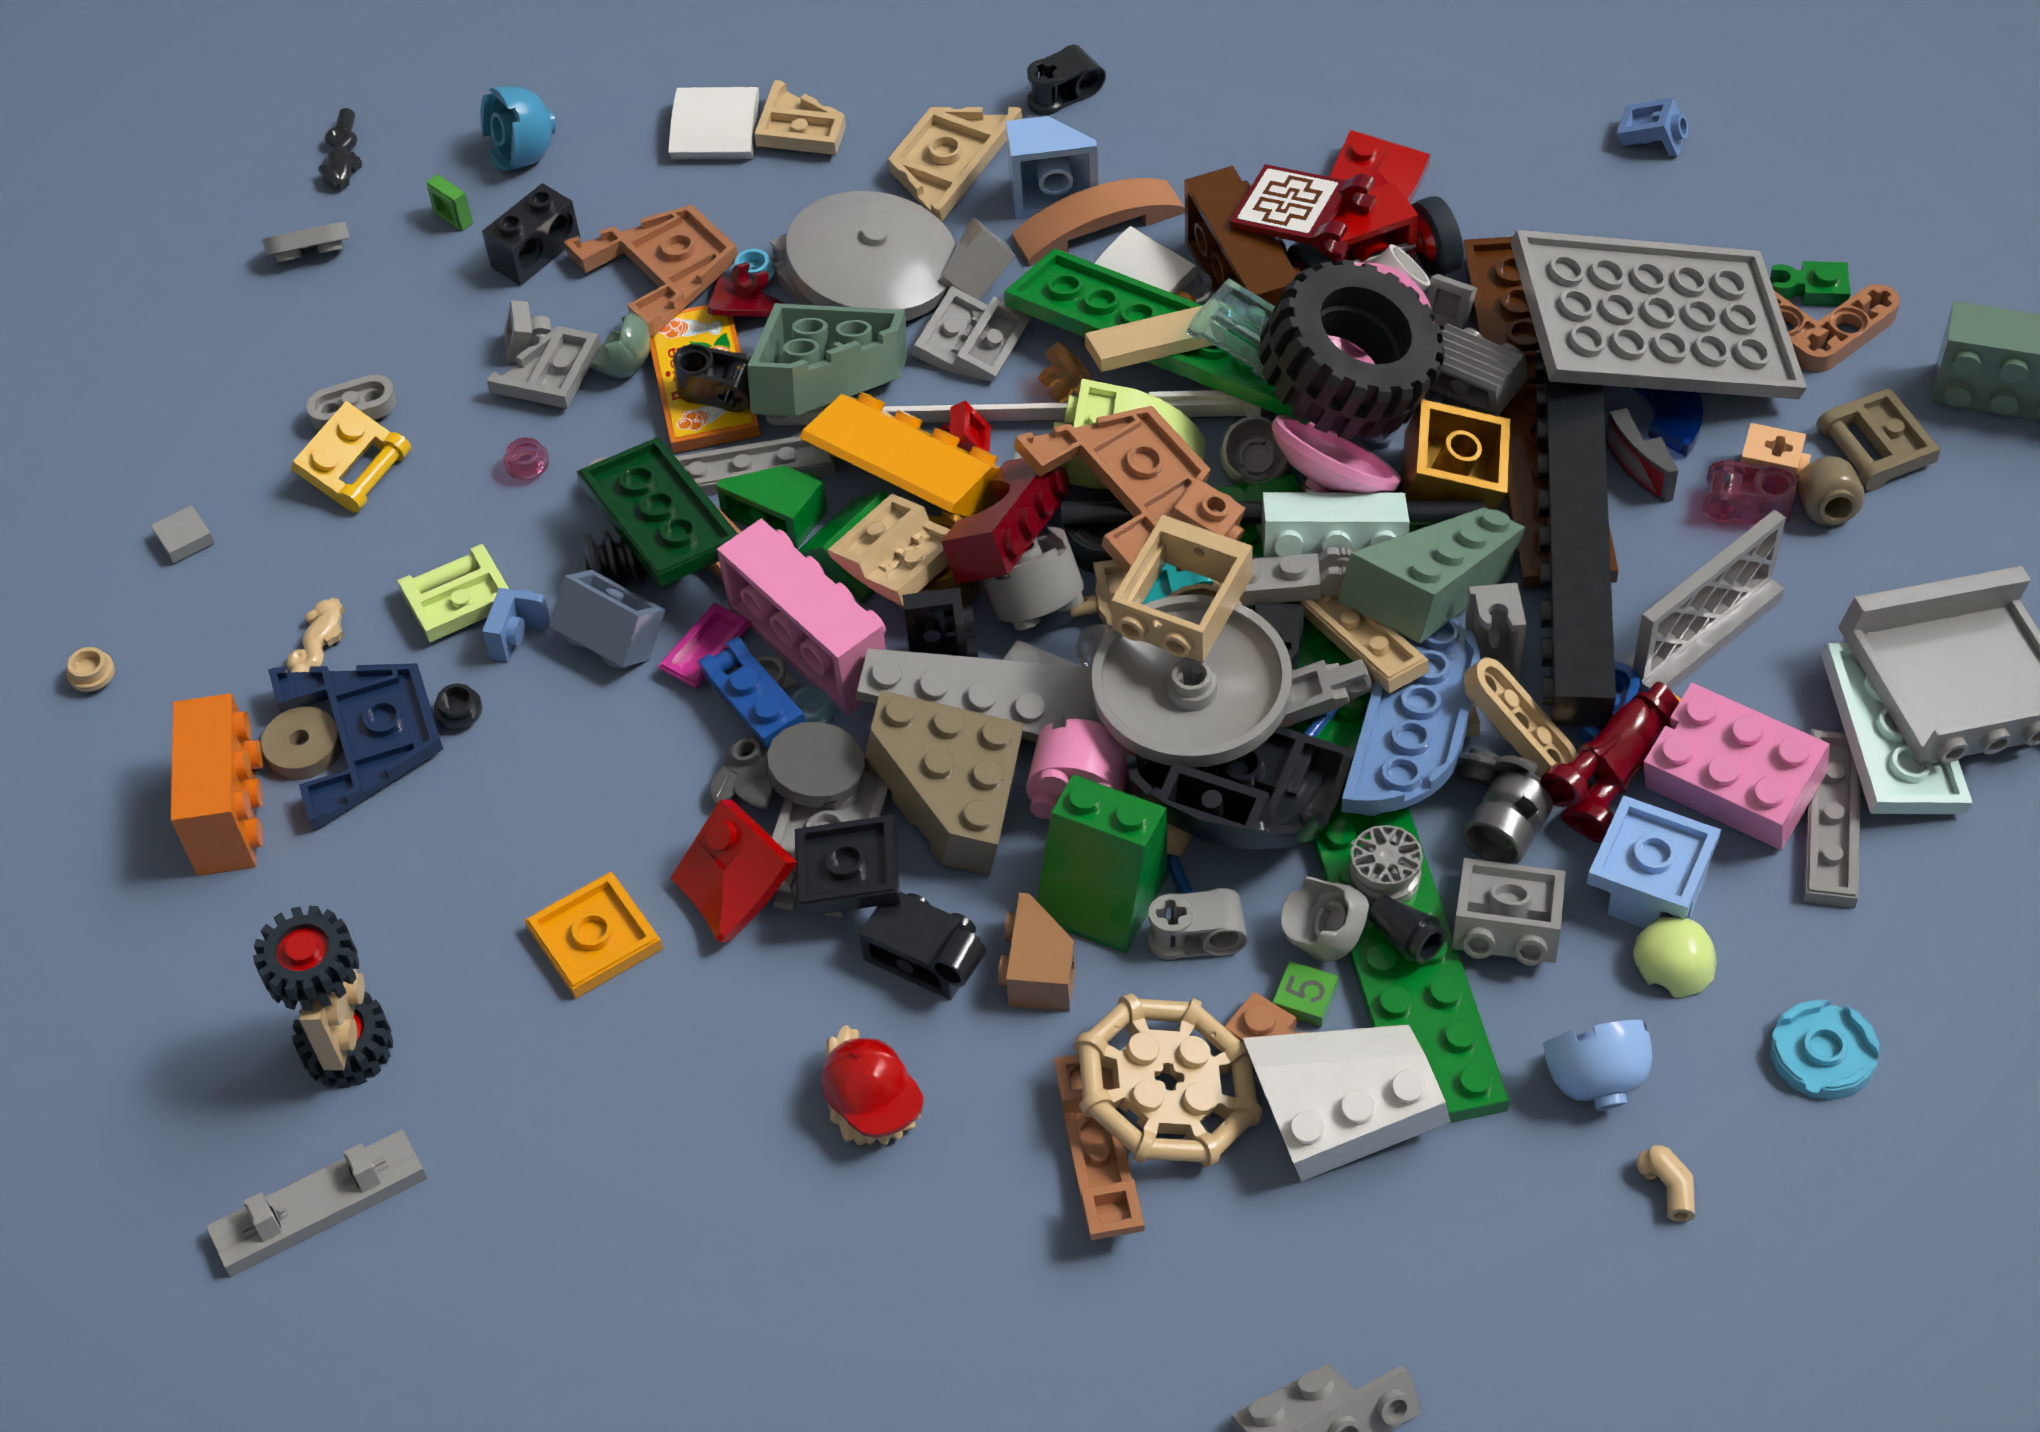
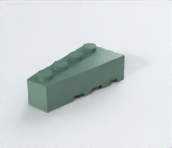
[1338,507,1525,644]

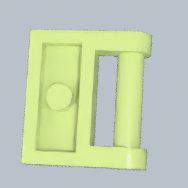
[397,544,509,643]

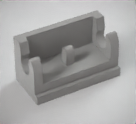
[1464,583,1526,683]

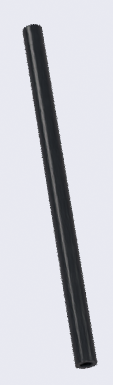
[1061,501,1484,525]

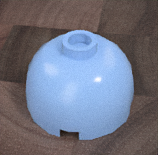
[1542,1020,1653,1110]

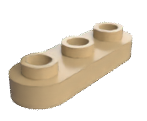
[1464,658,1578,777]

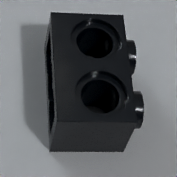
[482,183,581,286]

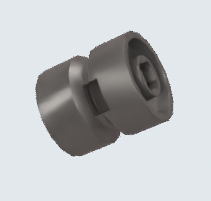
[1463,771,1553,865]

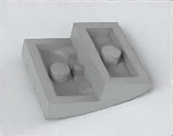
[911,286,1032,381]

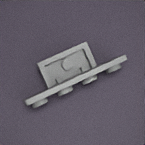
[1232,1363,1421,1432]

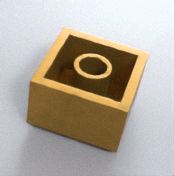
[1401,399,1510,510]

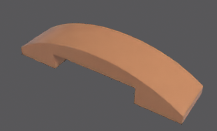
[1012,178,1185,266]
[1054,1054,1145,1240]

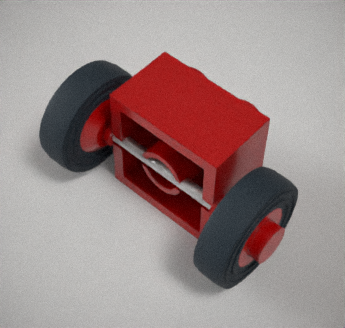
[1287,181,1464,276]

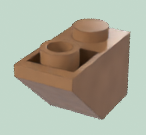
[998,892,1076,1011]

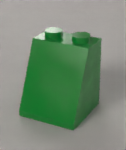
[1037,774,1168,954]

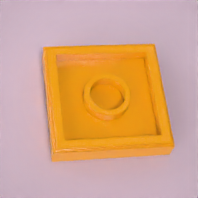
[524,871,663,999]

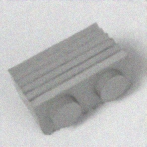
[1431,324,1528,416]

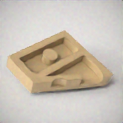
[754,80,846,155]

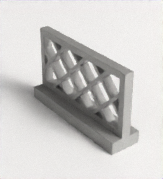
[1622,509,1786,692]

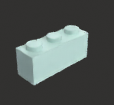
[1261,492,1410,558]

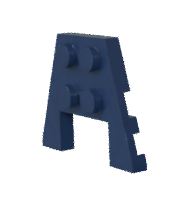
[268,663,443,830]

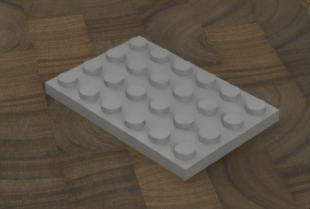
[1510,230,1807,400]

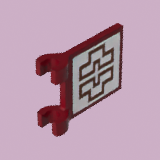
[1229,164,1376,260]

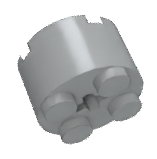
[982,527,1084,630]

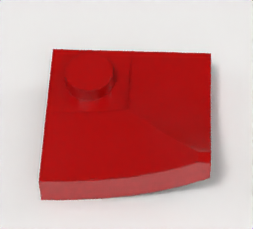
[1329,130,1430,202]
[670,799,797,943]

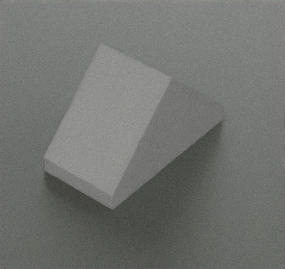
[939,217,1016,300]

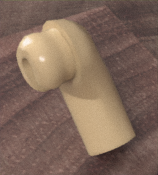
[1636,1145,1695,1222]

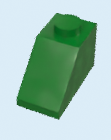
[716,465,827,548]

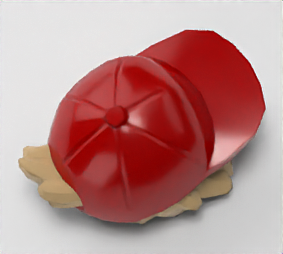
[821,1025,924,1145]

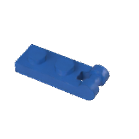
[697,636,807,751]

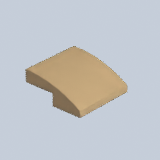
[828,494,950,606]

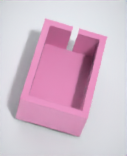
[1644,682,1830,851]

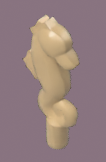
[286,597,345,672]

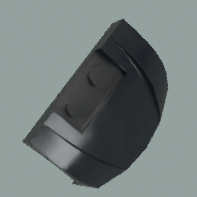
[1125,726,1355,850]

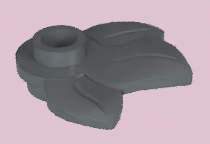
[710,736,775,810]
[1457,748,1541,786]

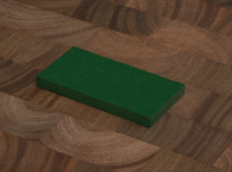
[576,437,738,587]

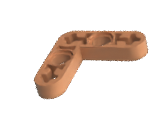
[1774,284,1900,373]

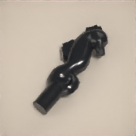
[318,108,362,190]

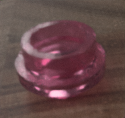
[503,437,549,480]

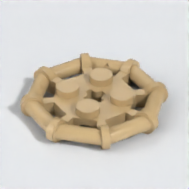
[1074,993,1263,1167]

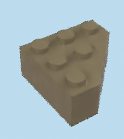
[864,690,1024,876]

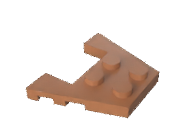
[564,205,738,337]
[1014,406,1211,574]

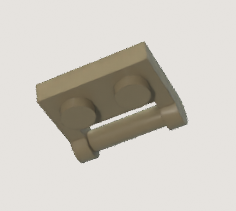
[1816,387,1941,491]

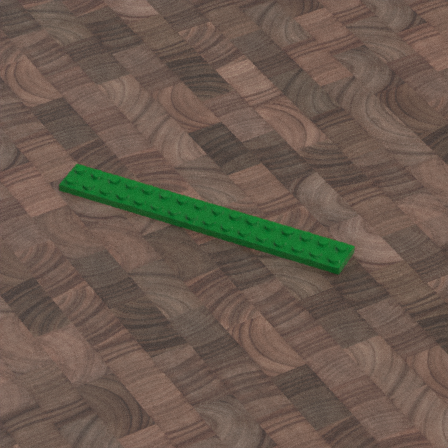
[1215,474,1509,1124]

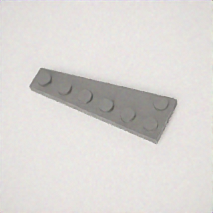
[856,648,1143,763]

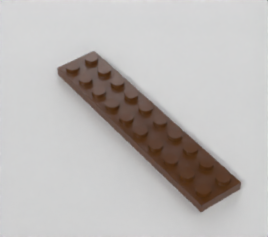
[1463,236,1619,589]

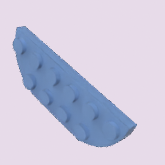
[1341,618,1480,816]

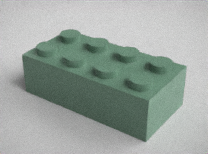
[1931,301,2040,420]

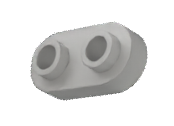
[262,222,350,263]
[306,375,397,430]

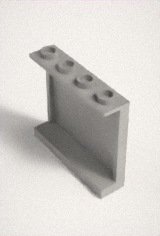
[1838,566,2040,765]

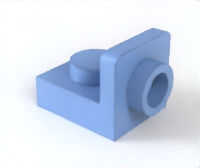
[1616,98,1689,157]
[482,588,550,663]

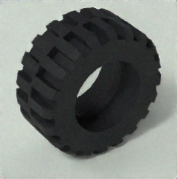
[1258,260,1445,439]

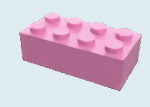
[717,518,886,716]

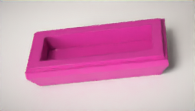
[658,603,752,689]

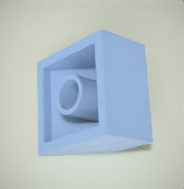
[1005,116,1099,219]

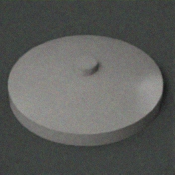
[785,191,956,321]
[1091,594,1292,768]

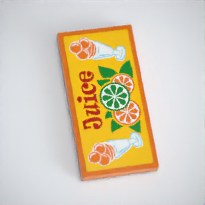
[650,304,761,454]

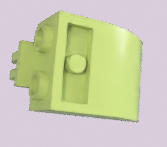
[1052,379,1206,489]

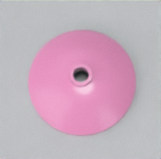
[1272,415,1401,493]

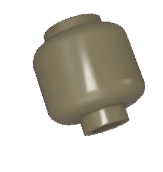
[1796,456,1865,526]

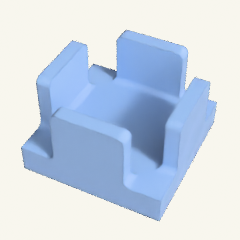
[1587,795,1721,929]

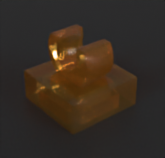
[1038,341,1094,403]

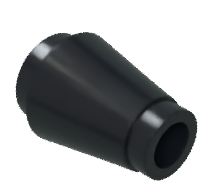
[1368,895,1446,964]

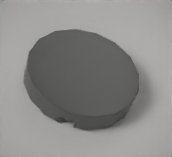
[766,722,865,807]

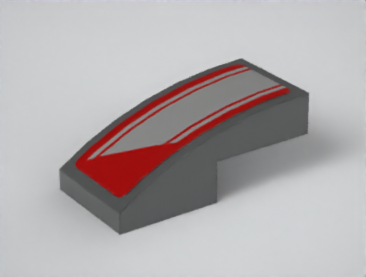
[1605,408,1678,503]

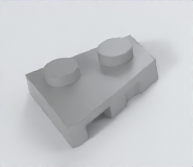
[487,326,601,409]

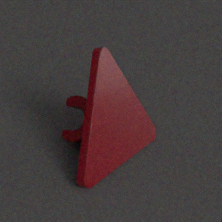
[707,262,786,317]

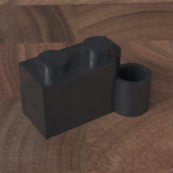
[859,892,986,1000]

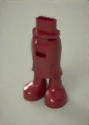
[1540,681,1679,843]

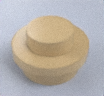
[66,647,115,692]

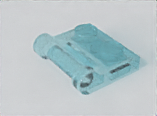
[1187,279,1275,380]

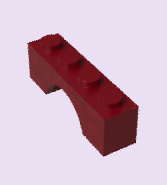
[941,458,1070,584]

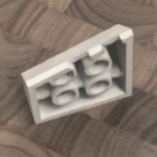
[1243,1025,1451,1182]

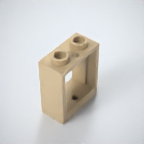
[1111,515,1252,663]

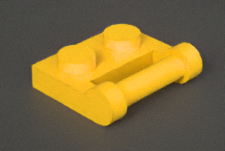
[291,401,412,513]

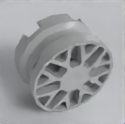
[1349,825,1423,904]

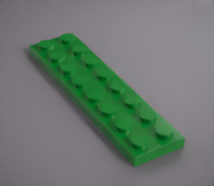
[1004,248,1310,425]

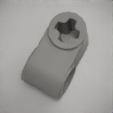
[1147,888,1248,960]

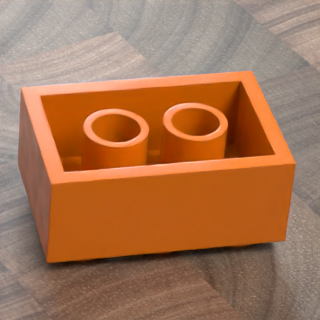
[171,693,263,876]

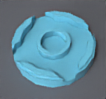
[1770,999,1879,1100]

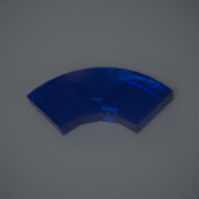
[1634,388,1703,457]

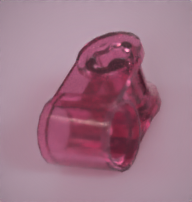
[1702,460,1797,525]

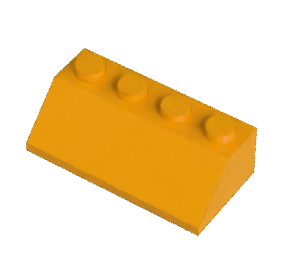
[799,392,1000,517]

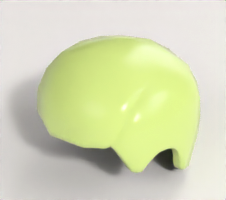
[1633,917,1717,998]

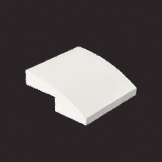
[668,87,759,160]
[1095,226,1196,295]

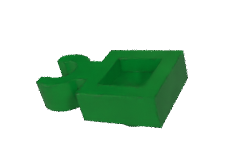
[1770,261,1851,306]

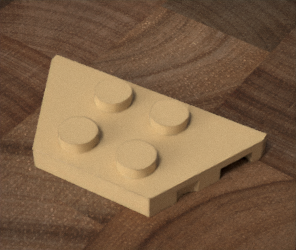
[888,107,1022,222]

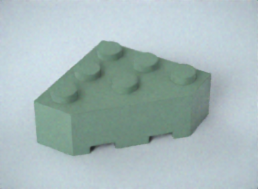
[747,303,907,419]

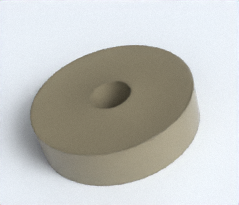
[261,707,342,780]

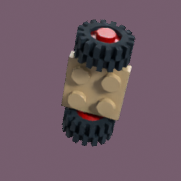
[253,905,393,1088]

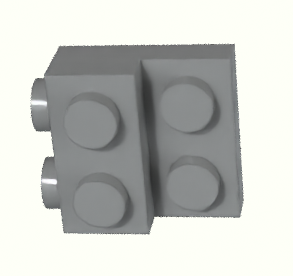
[1452,858,1566,966]

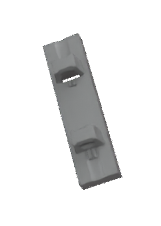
[206,1129,427,1277]

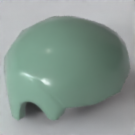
[590,313,650,378]

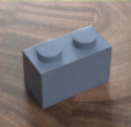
[549,570,665,668]

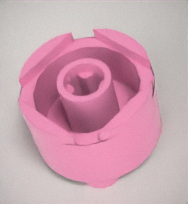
[1026,719,1135,819]

